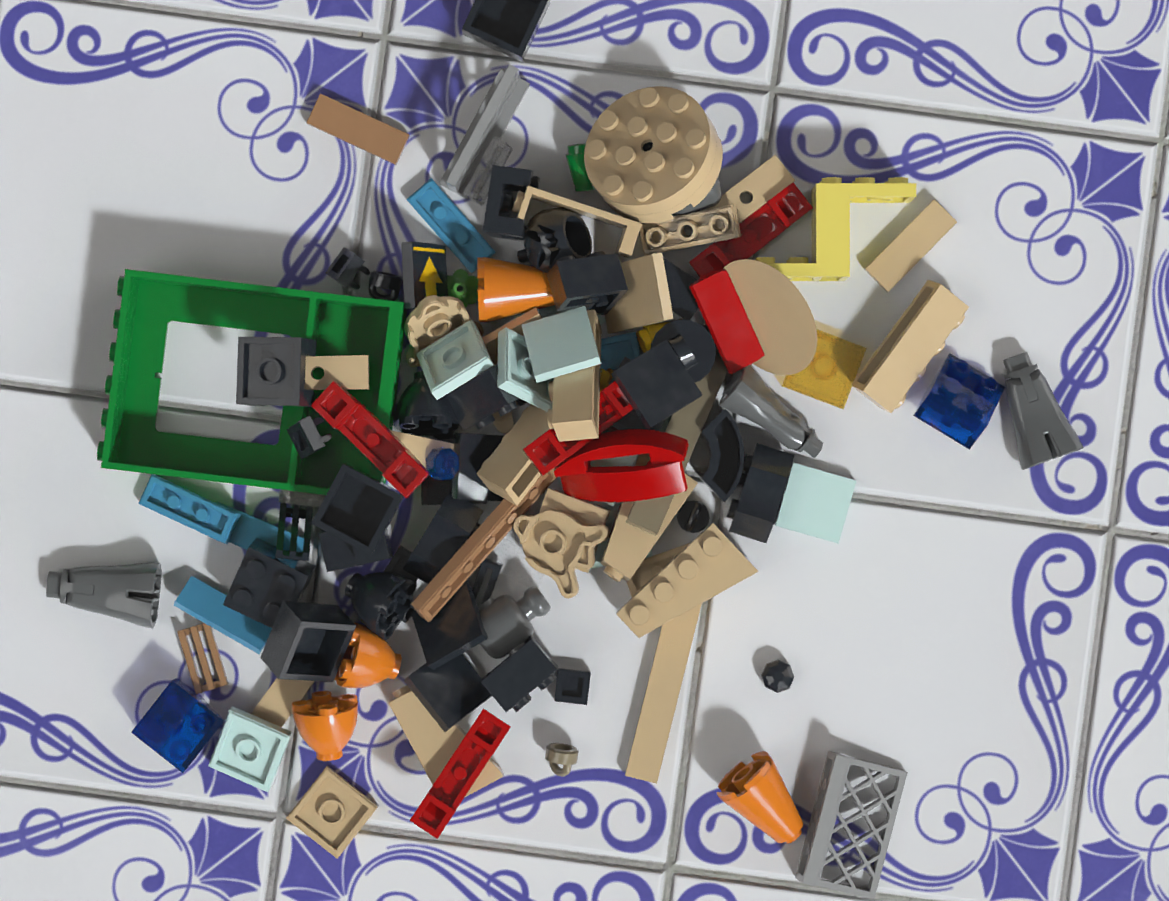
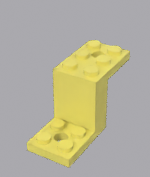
[755,177,916,281]

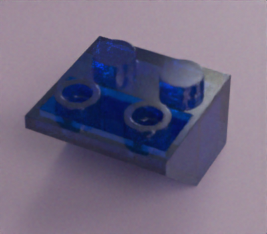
[913,353,1005,450]
[131,678,225,773]

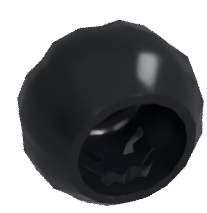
[517,207,592,273]

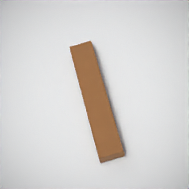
[411,469,557,622]

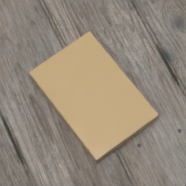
[605,253,673,334]

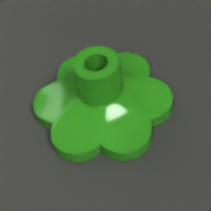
[447,269,478,308]

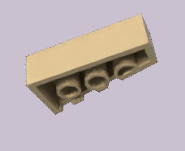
[616,523,759,638]

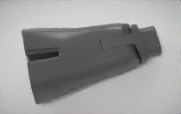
[1003,352,1084,470]
[719,365,823,458]
[46,563,162,629]

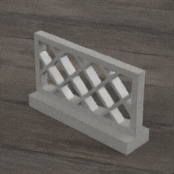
[439,64,530,200]
[795,751,908,899]

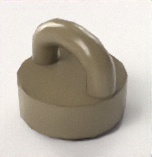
[545,743,579,777]

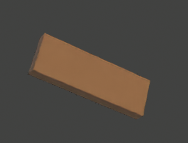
[307,93,410,165]

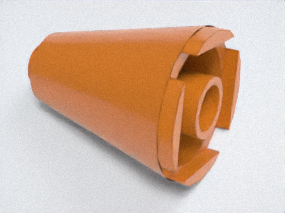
[477,257,555,323]
[716,751,803,844]

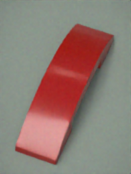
[688,182,813,278]
[311,381,430,498]
[522,381,633,477]
[554,429,689,477]
[560,460,688,502]
[410,708,511,839]

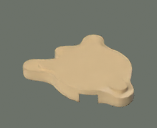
[404,295,484,367]
[513,509,610,599]

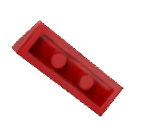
[689,269,765,374]

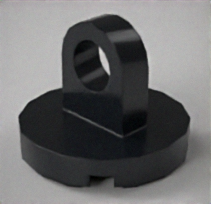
[651,320,716,383]

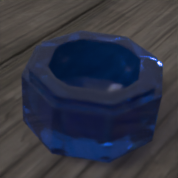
[426,448,459,480]

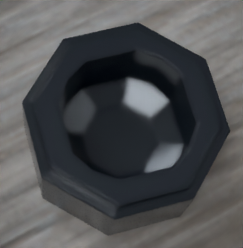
[761,659,794,693]

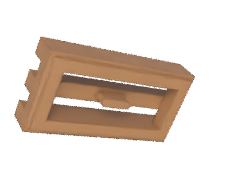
[177,623,229,694]

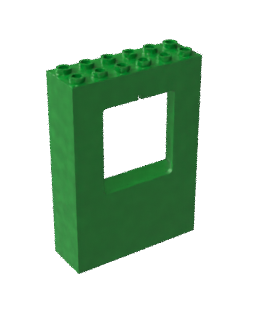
[97,269,407,495]

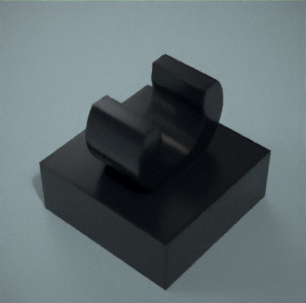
[325,247,370,290]
[286,416,332,459]

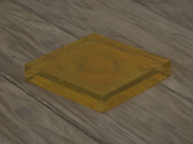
[781,329,867,410]

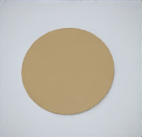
[723,259,817,375]

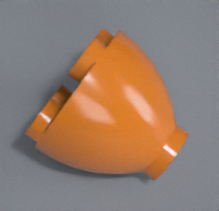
[334,622,402,688]
[292,691,358,761]

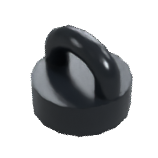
[368,271,403,301]
[677,500,710,533]

